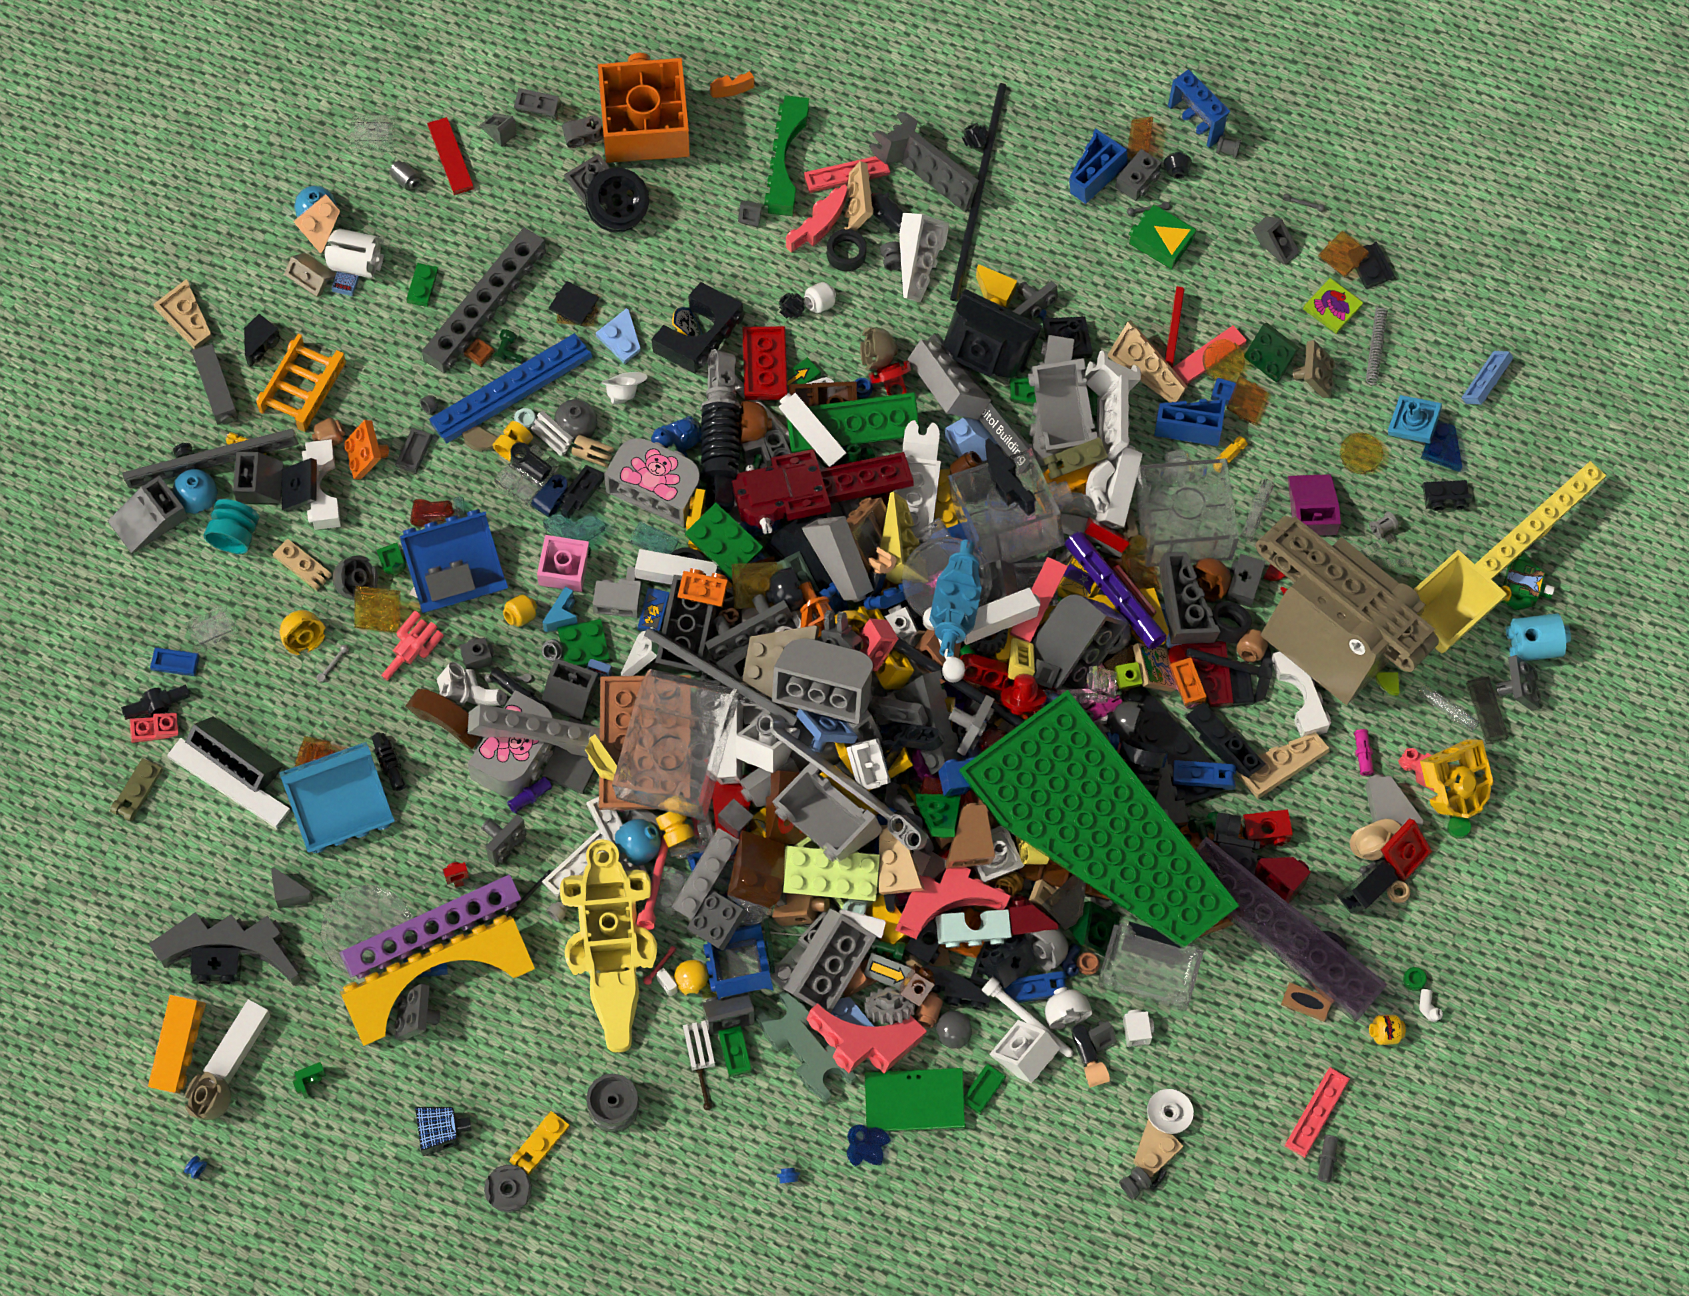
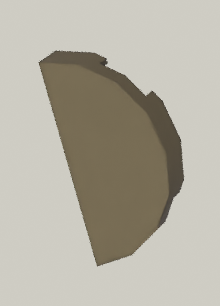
[462,426,498,452]

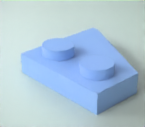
[596,308,641,364]

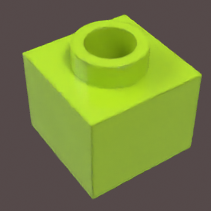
[1114,662,1143,690]

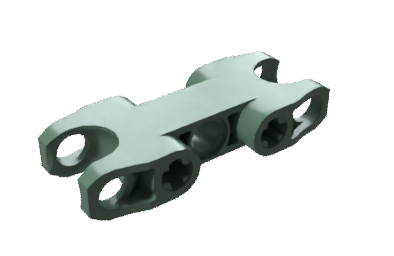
[754,991,856,1103]

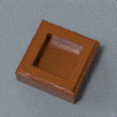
[464,338,495,367]

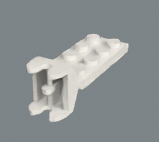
[1085,350,1141,465]
[893,420,941,544]

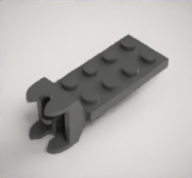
[869,112,979,212]

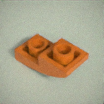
[710,71,754,98]

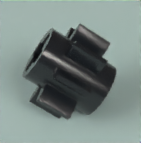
[962,123,989,149]
[779,293,805,319]

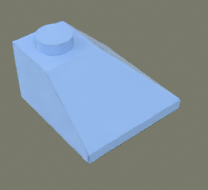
[944,417,1004,464]

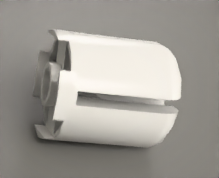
[325,229,384,279]

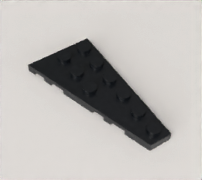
[1120,685,1231,806]

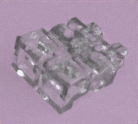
[494,445,559,511]

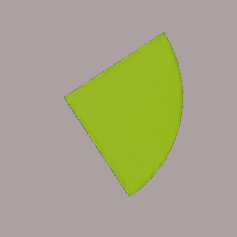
[1375,672,1400,696]

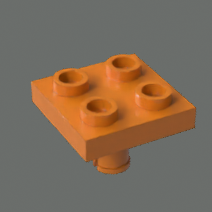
[344,420,389,480]

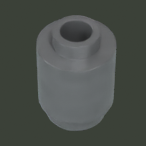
[389,160,421,191]

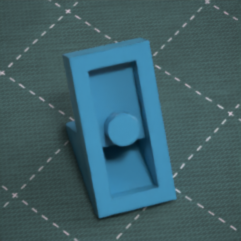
[542,587,578,632]

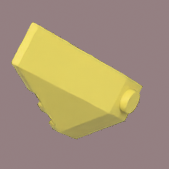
[880,491,928,584]

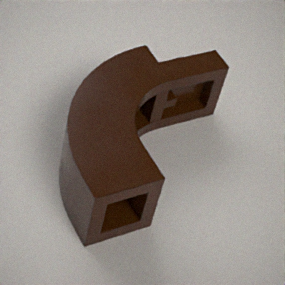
[405,689,482,749]

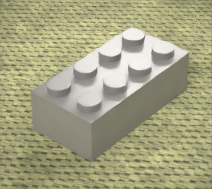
[783,908,877,1013]

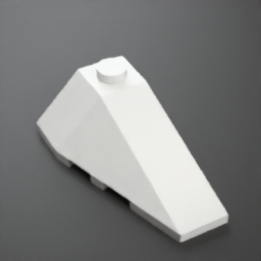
[899,213,949,302]

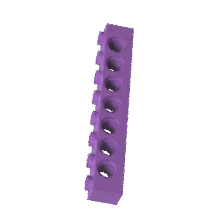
[339,874,521,979]

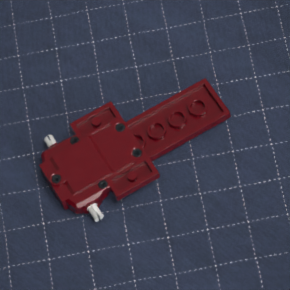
[732,449,914,534]

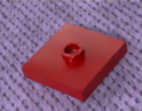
[1381,818,1432,882]

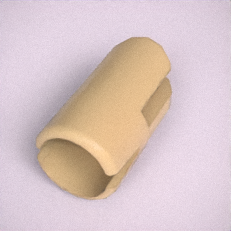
[572,435,615,468]

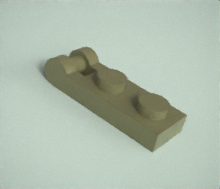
[1043,437,1108,480]
[110,758,163,822]

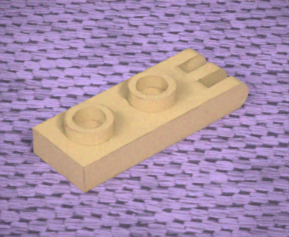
[273,539,332,591]

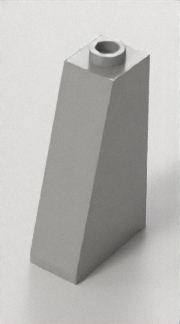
[802,516,873,602]

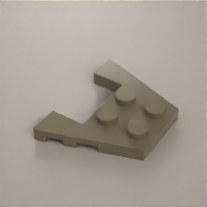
[742,625,820,712]

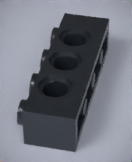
[903,906,969,967]

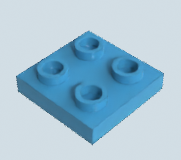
[1388,395,1442,444]

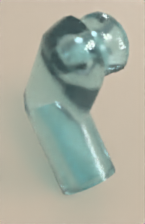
[444,496,466,523]

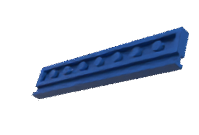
[429,333,592,444]

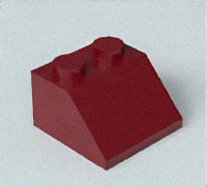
[1254,857,1311,905]
[1005,894,1058,935]

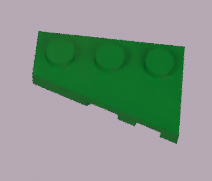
[915,794,961,838]

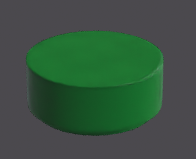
[1447,817,1471,839]
[1403,967,1427,991]

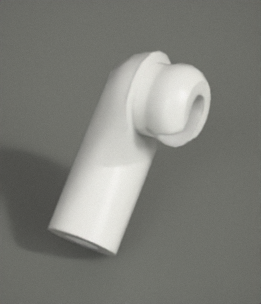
[1419,989,1443,1022]

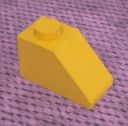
[976,264,1017,308]

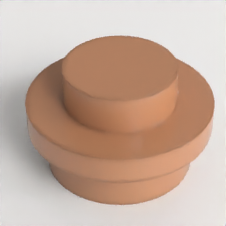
[1076,952,1100,975]

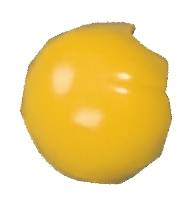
[674,960,709,996]

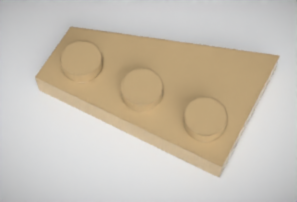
[844,161,873,231]
[153,279,212,349]
[879,823,925,895]

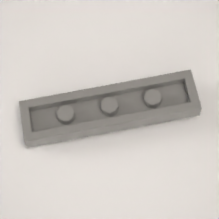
[672,828,739,919]

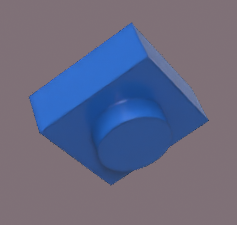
[1210,377,1238,406]

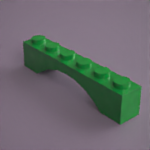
[764,95,809,217]

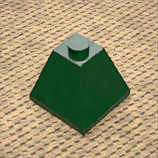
[1066,901,1120,960]

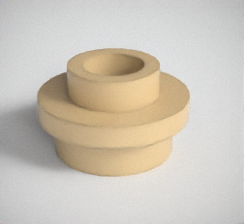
[1387,881,1410,903]

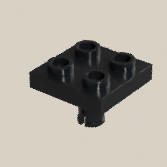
[1042,316,1093,359]

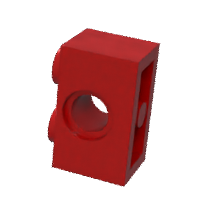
[1241,809,1293,849]

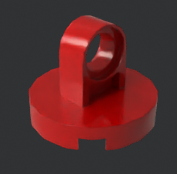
[868,361,912,396]

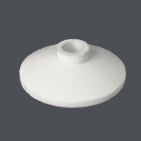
[1147,1089,1194,1134]

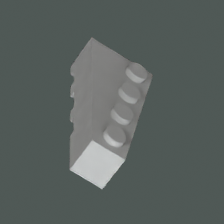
[908,339,991,420]

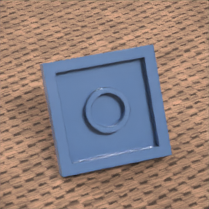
[796,709,858,753]

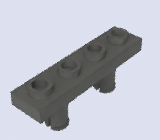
[1013,281,1058,320]
[705,594,793,659]

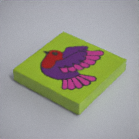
[1303,278,1363,334]

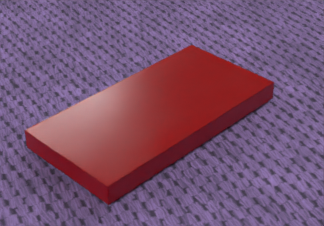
[742,326,788,400]

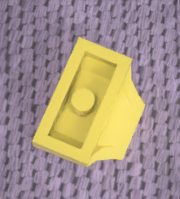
[585,735,622,781]

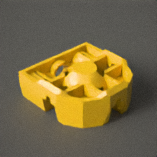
[1420,739,1494,818]

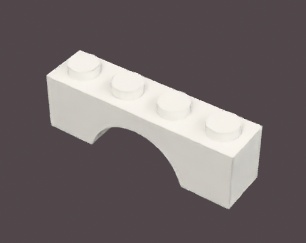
[302,440,341,530]
[1272,652,1331,737]

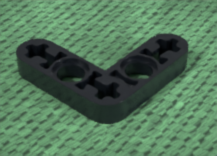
[880,722,944,771]

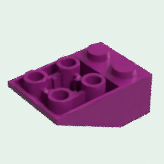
[1288,474,1341,535]

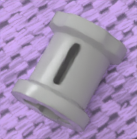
[1369,512,1399,539]

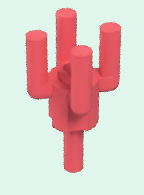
[381,610,444,681]

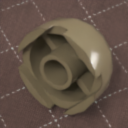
[860,327,898,370]
[185,1072,231,1120]

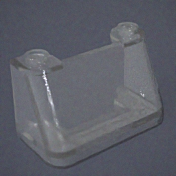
[1097,923,1204,1011]

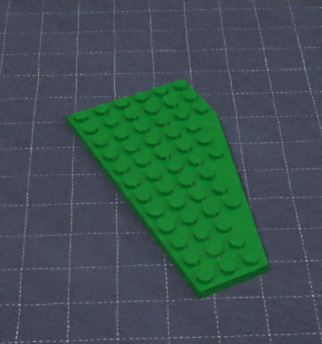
[959,690,1239,948]

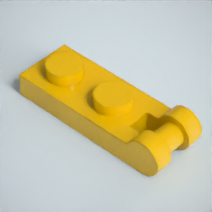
[509,1111,570,1176]

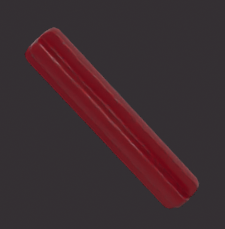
[1111,565,1157,618]

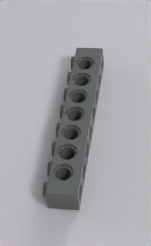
[422,227,546,373]

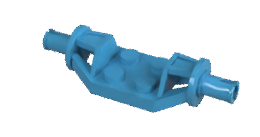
[929,540,982,657]

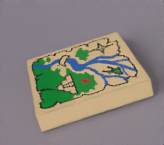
[1133,643,1177,692]

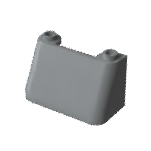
[1028,358,1098,453]
[772,763,882,862]

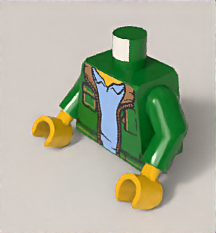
[1500,552,1554,610]

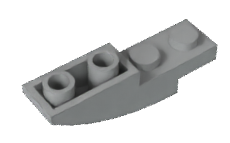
[770,908,830,991]

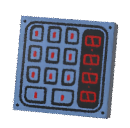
[332,271,359,296]
[588,659,612,678]

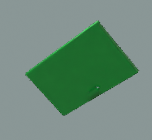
[865,1068,966,1132]

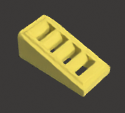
[1008,638,1035,680]

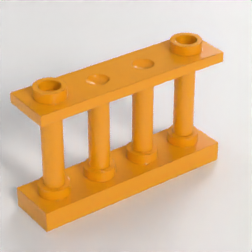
[256,333,346,432]

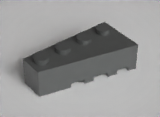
[1159,552,1220,644]
[894,671,963,775]

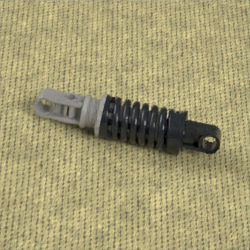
[699,349,742,513]

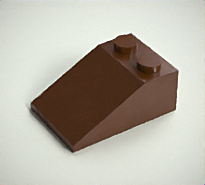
[727,830,785,908]

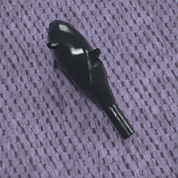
[871,192,904,234]

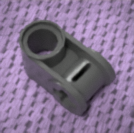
[562,116,604,148]

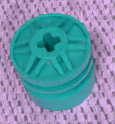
[203,499,260,554]

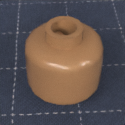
[312,417,346,447]
[1237,629,1269,662]

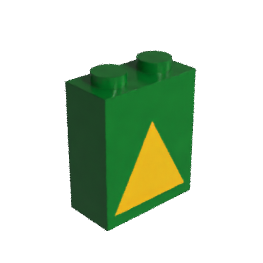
[1129,204,1196,270]

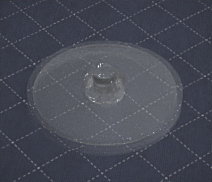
[902,537,992,617]
[321,885,414,978]

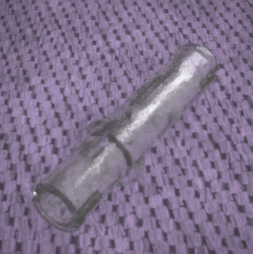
[1240,479,1275,542]
[1417,683,1480,733]

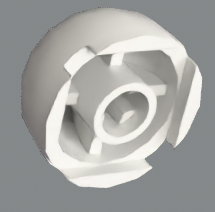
[1045,987,1092,1029]

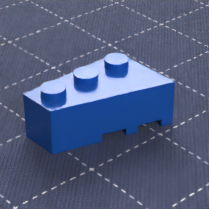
[1069,128,1128,204]
[1154,397,1226,446]

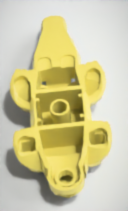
[560,839,657,1053]

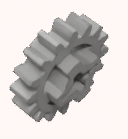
[865,987,915,1025]

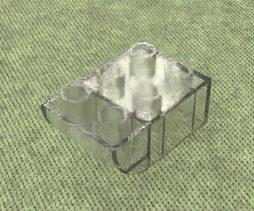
[612,669,740,820]

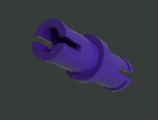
[507,777,552,814]

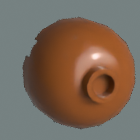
[739,401,772,444]
[1192,557,1231,602]

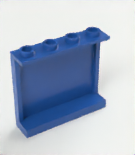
[399,509,508,614]

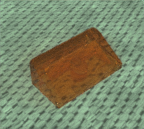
[1127,117,1153,158]

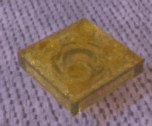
[732,562,777,609]
[354,586,401,633]

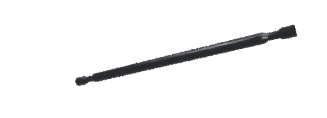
[506,870,551,917]

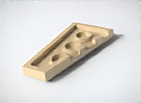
[1108,320,1188,402]
[1236,732,1329,799]

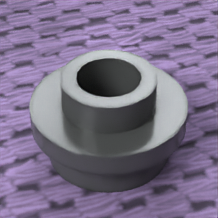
[542,639,563,661]

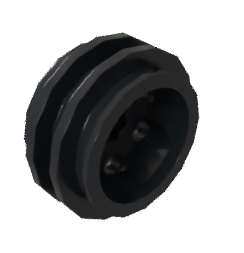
[585,168,649,232]

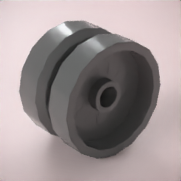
[586,1073,639,1132]

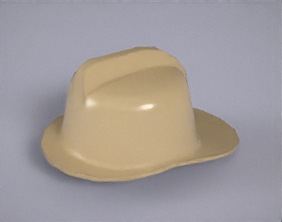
[1350,818,1401,861]

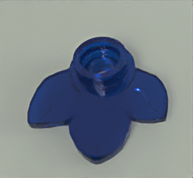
[847,1124,891,1167]

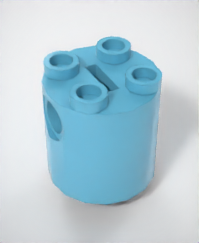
[1506,613,1571,661]

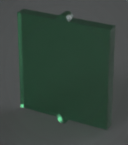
[763,919,775,974]

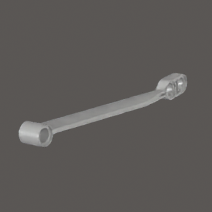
[756,714,927,850]

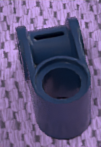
[531,474,568,518]

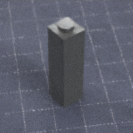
[191,344,238,425]

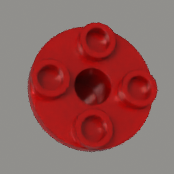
[1001,674,1046,715]

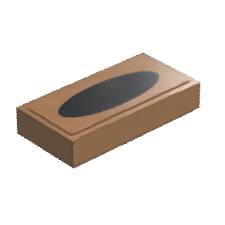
[1281,982,1333,1022]

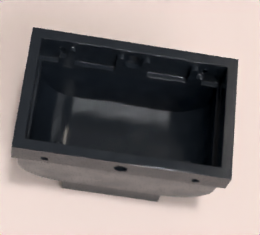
[944,289,1042,378]
[764,512,857,597]

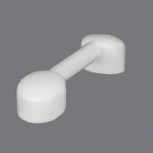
[923,607,965,683]

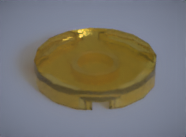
[1202,339,1245,381]
[1339,432,1383,474]

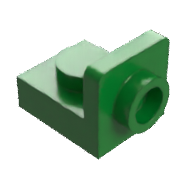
[293,1062,326,1099]

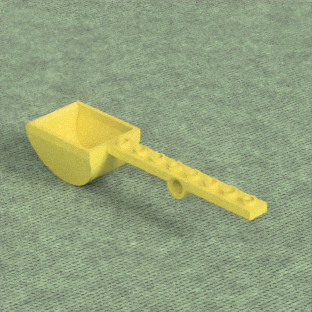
[1414,461,1606,654]

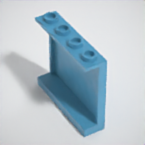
[279,742,395,853]

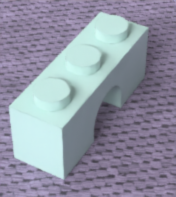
[936,910,1011,948]

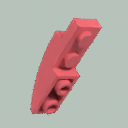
[786,184,847,253]

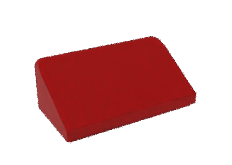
[1084,517,1130,553]

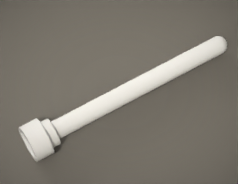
[982,976,1073,1057]

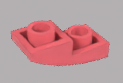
[130,713,178,743]

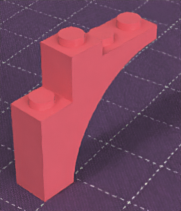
[895,867,1011,939]
[806,1003,927,1073]

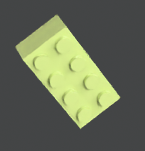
[781,846,880,901]

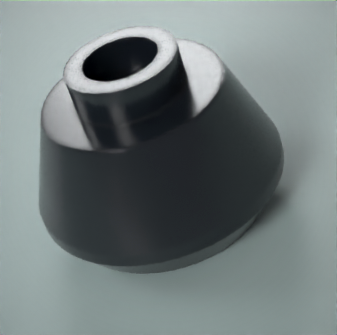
[1163,152,1192,179]

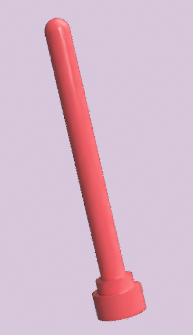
[636,834,668,930]

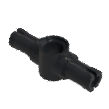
[121,684,190,720]

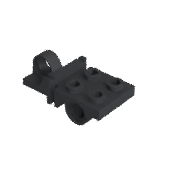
[1208,812,1260,899]

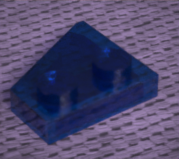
[1420,420,1462,472]

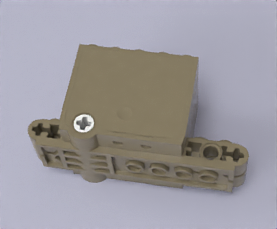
[1255,516,1439,706]

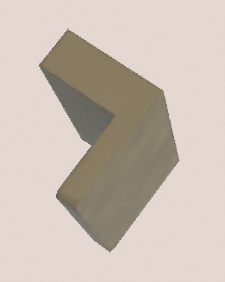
[284,253,336,297]

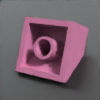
[537,535,589,592]

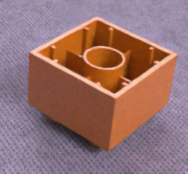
[598,53,690,163]

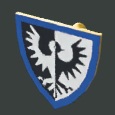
[672,307,703,336]

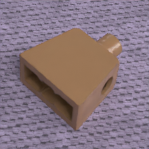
[772,893,830,926]

